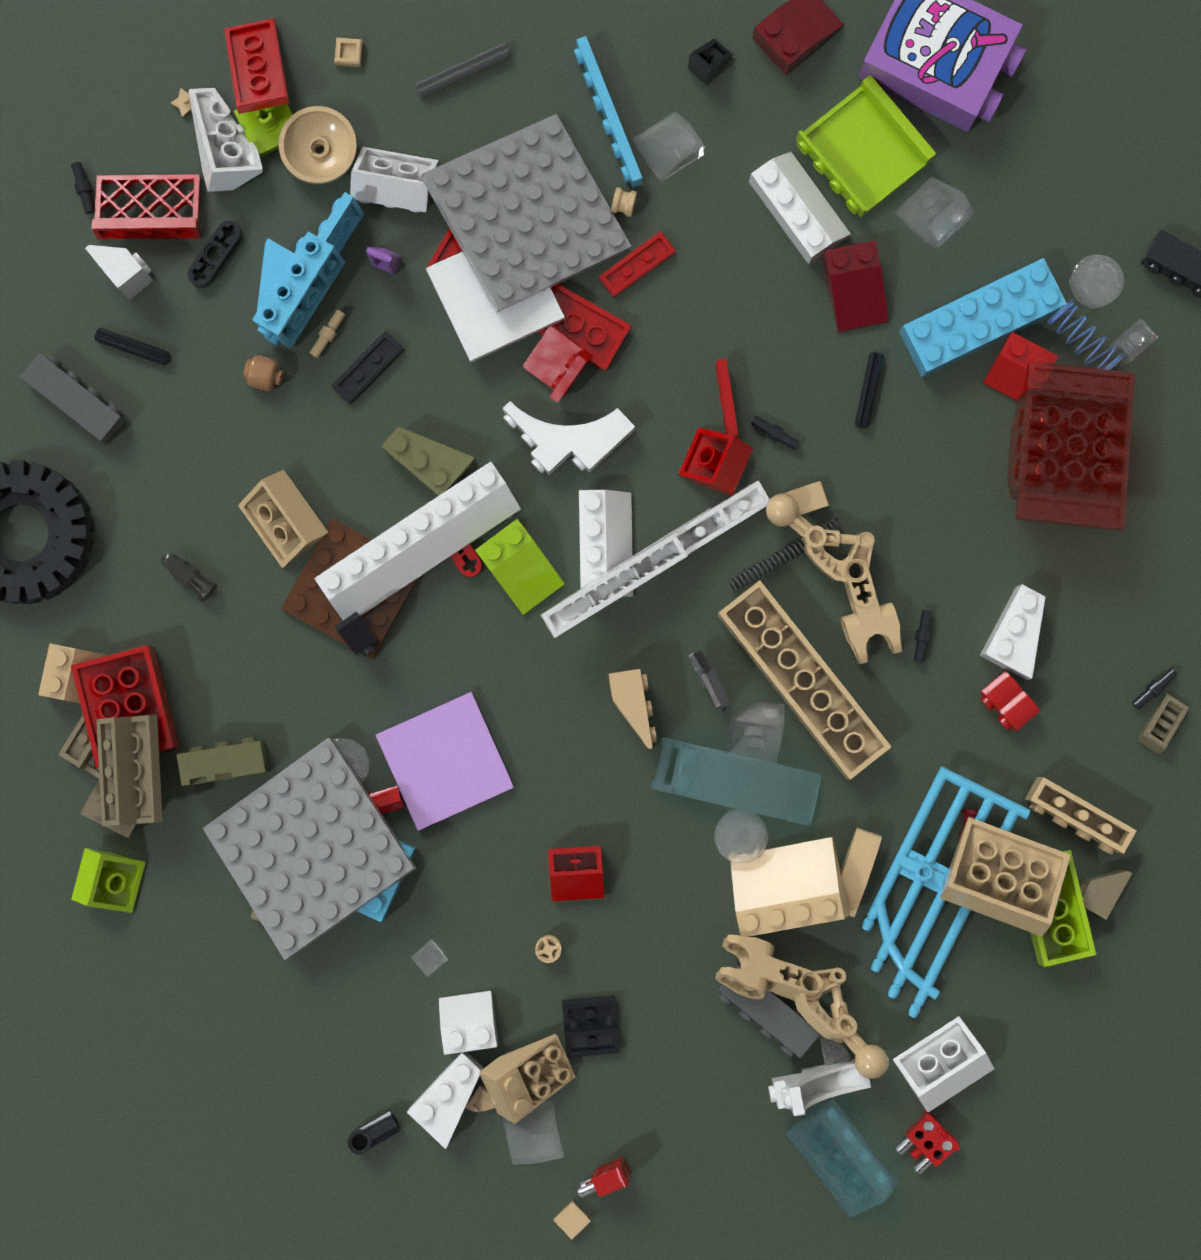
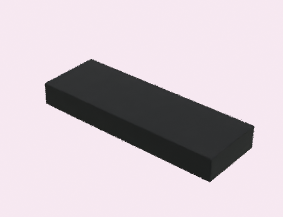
[331,331,404,405]

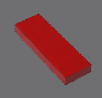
[599,231,676,298]
[715,358,738,438]

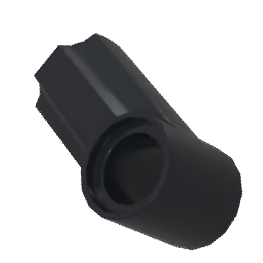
[348,1110,401,1155]

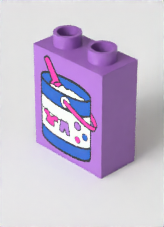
[858,0,1027,132]

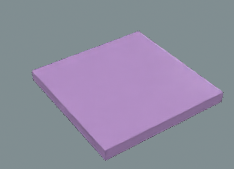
[376,692,514,831]

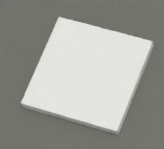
[426,251,565,363]

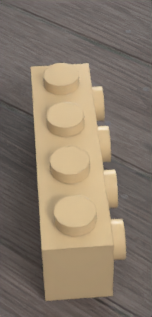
[1024,777,1137,855]

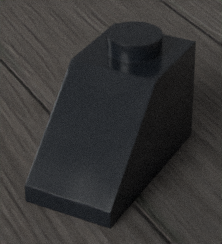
[335,612,380,657]

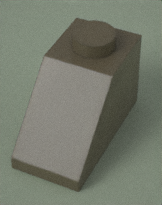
[1079,870,1132,920]

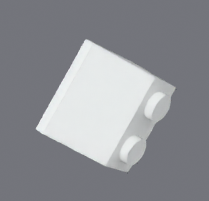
[85,245,154,300]
[439,990,499,1055]

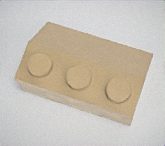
[238,470,328,568]

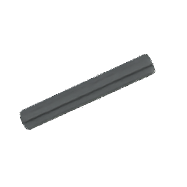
[415,43,511,97]

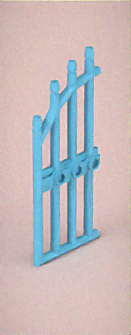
[862,766,1031,1018]

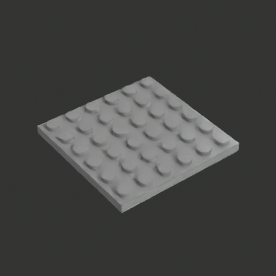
[421,114,632,313]
[203,737,416,960]

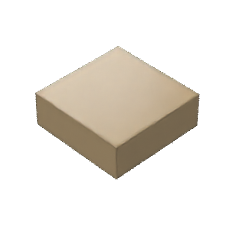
[334,38,363,67]
[553,1200,591,1240]

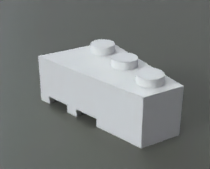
[980,584,1045,680]
[407,1052,483,1149]

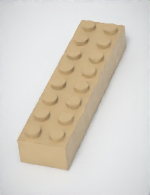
[717,580,891,780]

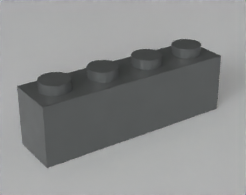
[20,353,126,445]
[717,962,820,1058]

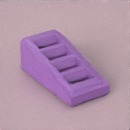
[366,247,402,275]

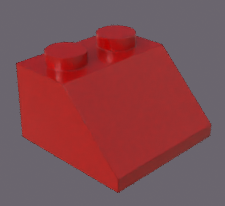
[983,332,1058,407]
[678,427,753,496]

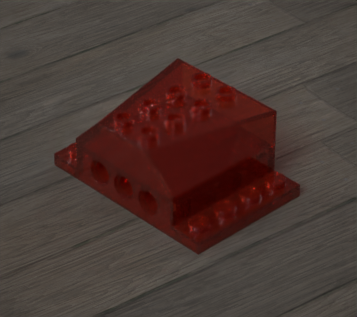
[1007,362,1135,531]

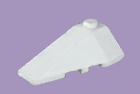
[189,88,263,192]

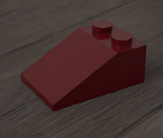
[752,0,844,76]
[821,240,889,333]

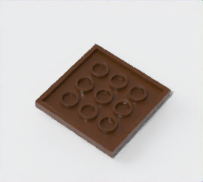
[281,518,418,659]

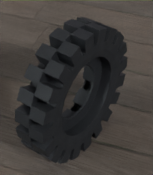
[0,460,94,604]

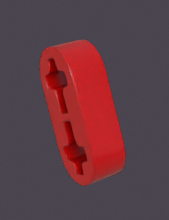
[451,544,482,578]

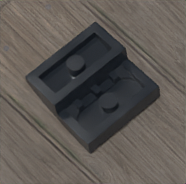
[562,995,620,1058]

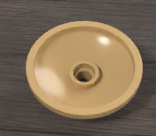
[279,106,357,184]

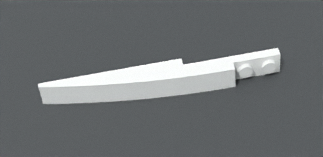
[541,481,770,638]

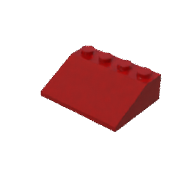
[71,645,180,768]

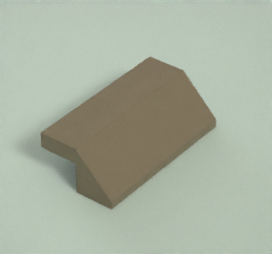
[97,715,163,826]

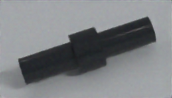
[71,162,95,214]
[751,416,800,451]
[914,610,933,663]
[1132,668,1178,710]

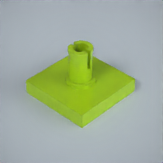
[234,104,293,158]

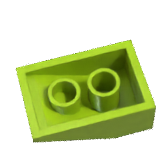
[475,519,565,615]

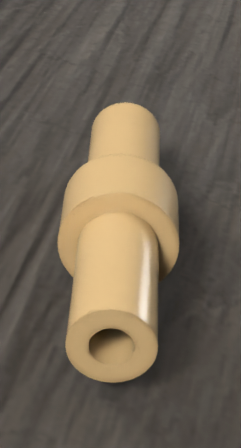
[309,309,345,358]

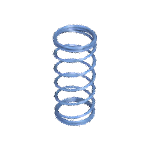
[1047,300,1124,380]

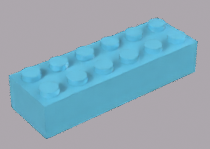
[899,258,1067,378]

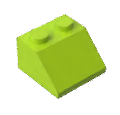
[71,848,146,913]

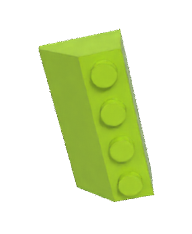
[1030,850,1096,967]

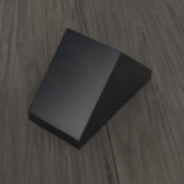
[688,38,733,85]

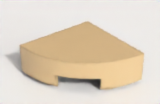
[465,1084,495,1112]

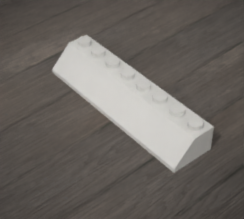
[314,462,521,620]

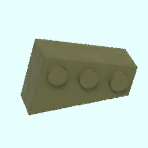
[381,427,477,496]
[177,737,269,786]

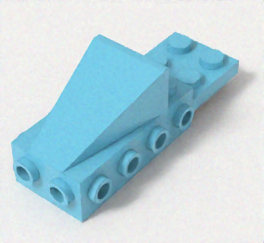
[252,192,364,349]

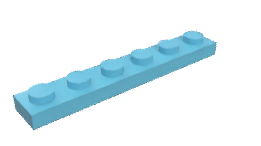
[574,36,642,189]

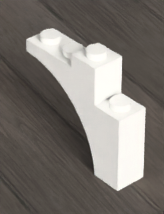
[503,401,635,475]
[768,1059,871,1116]

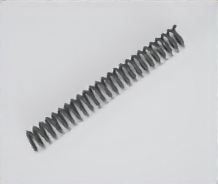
[728,517,842,593]

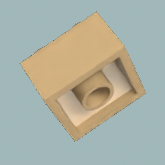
[38,643,108,703]

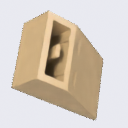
[609,669,657,749]
[479,1034,576,1124]

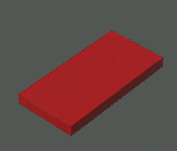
[224,18,290,114]

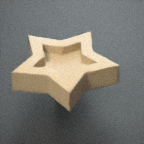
[171,88,192,119]

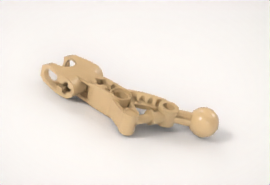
[766,493,902,664]
[715,935,889,1079]

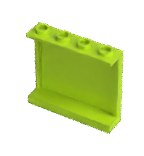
[796,75,936,218]

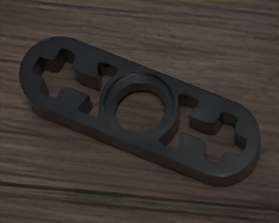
[188,220,243,288]

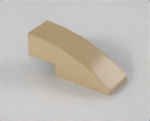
[840,827,882,917]

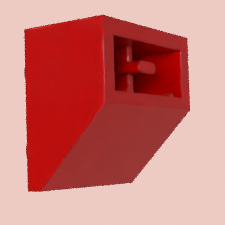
[548,845,604,902]

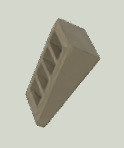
[1137,694,1189,754]

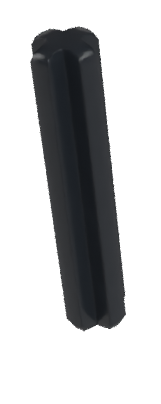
[94,328,170,365]
[855,352,884,428]

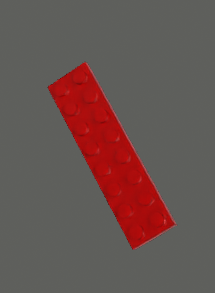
[426,228,632,372]

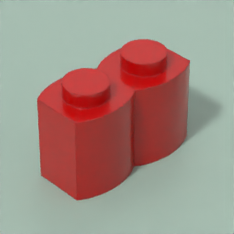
[979,671,1040,732]

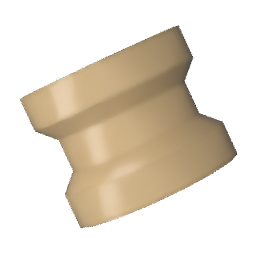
[611,187,637,217]
[535,935,562,963]

